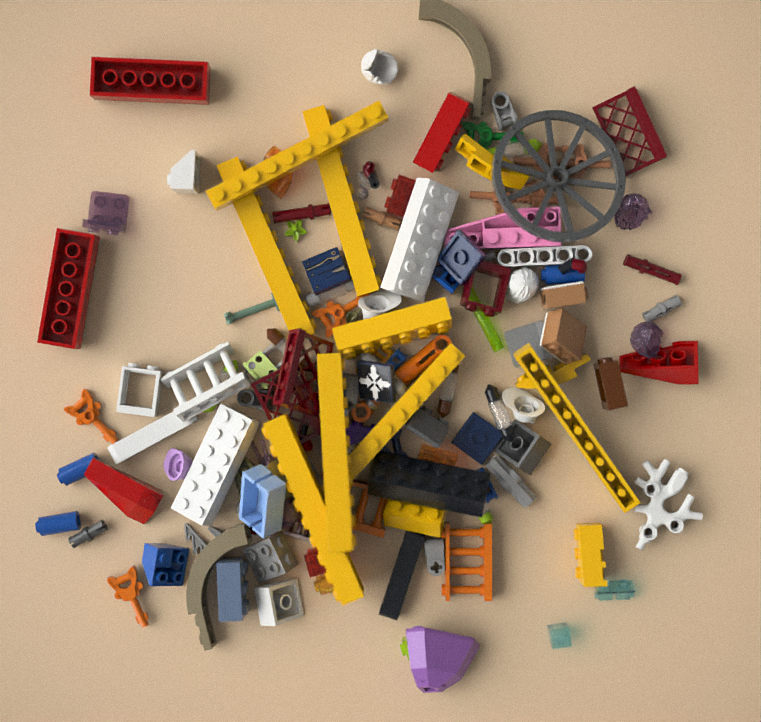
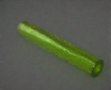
[462,286,504,352]

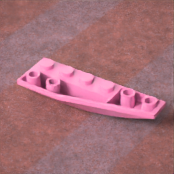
[444,207,561,250]

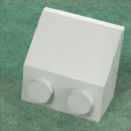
[167,150,201,194]
[254,578,304,626]

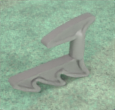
[184,523,222,555]

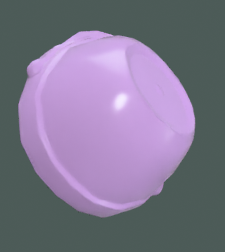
[163,448,193,481]

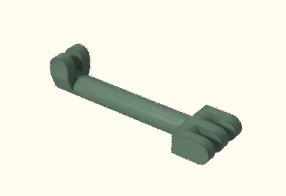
[223,293,280,325]

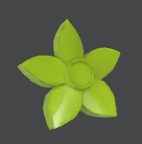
[284,220,307,242]

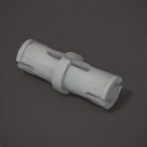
[642,295,682,324]

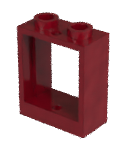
[460,260,511,317]

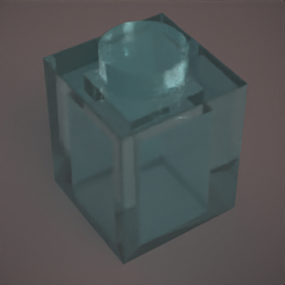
[547,622,572,649]

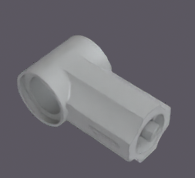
[342,373,359,410]

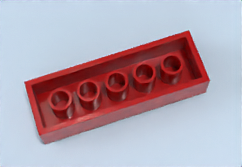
[90,57,211,105]
[37,228,100,349]

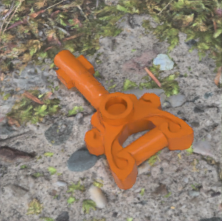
[312,293,370,338]
[63,389,119,444]
[107,565,149,628]

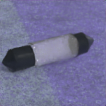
[484,384,514,442]

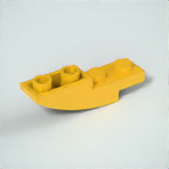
[455,134,530,190]
[514,353,591,389]

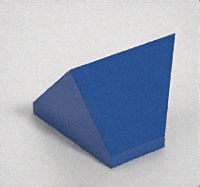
[431,265,459,294]

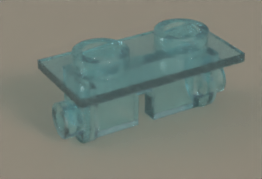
[594,579,635,601]

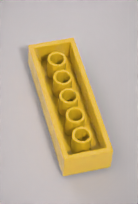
[332,297,452,360]

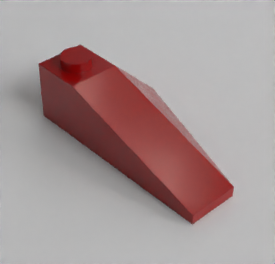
[619,341,699,385]
[84,458,163,524]

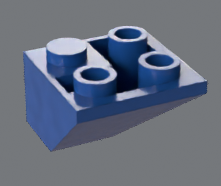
[142,543,189,586]

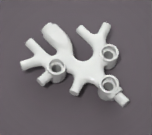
[634,459,703,550]

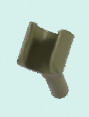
[346,308,362,323]

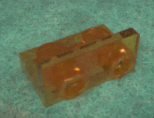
[417,444,459,466]

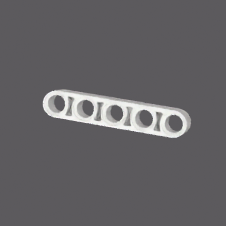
[496,245,592,268]
[107,411,198,465]

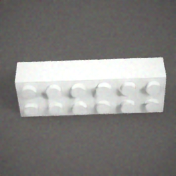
[381,178,460,302]
[171,404,261,526]

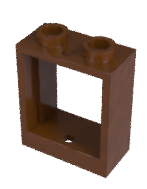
[593,357,628,410]

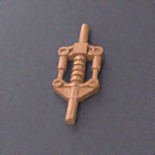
[513,143,610,181]
[469,180,566,215]

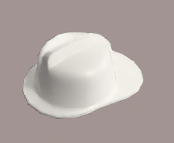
[358,290,401,319]
[502,387,545,424]

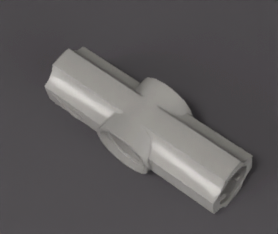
[485,455,536,508]

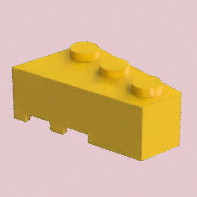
[383,499,448,538]
[573,522,608,587]

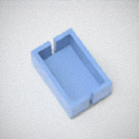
[239,464,286,539]

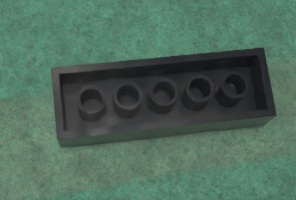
[367,451,491,518]

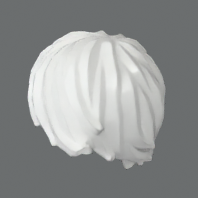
[361,49,399,85]
[505,266,540,304]

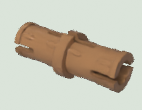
[362,206,402,231]

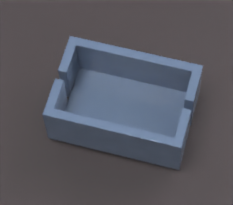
[216,556,250,622]

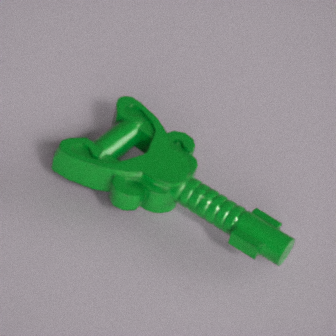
[462,121,523,150]

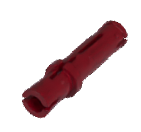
[272,203,331,224]
[623,254,682,285]

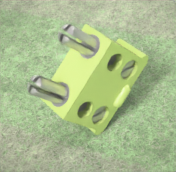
[243,344,283,389]

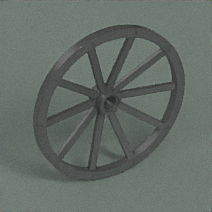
[492,110,626,242]

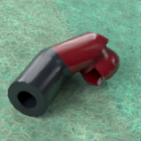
[363,161,380,189]
[557,258,588,275]

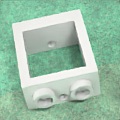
[116,363,164,417]

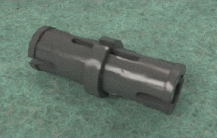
[68,520,108,548]

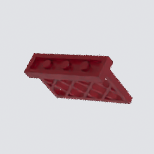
[592,86,667,177]
[272,328,334,417]
[250,368,321,444]

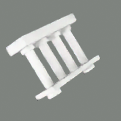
[160,342,251,422]

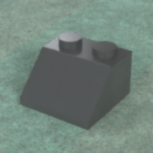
[405,405,450,449]
[493,419,551,475]

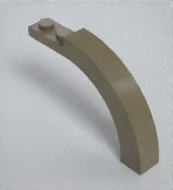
[418,0,491,120]
[186,523,253,651]

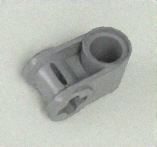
[490,91,518,131]
[424,538,445,576]

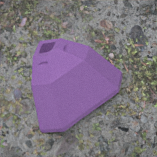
[406,626,479,693]

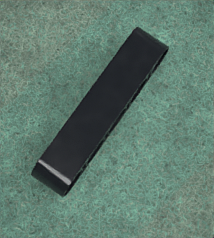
[379,530,425,621]

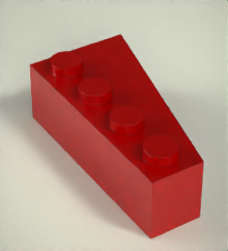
[412,92,471,173]

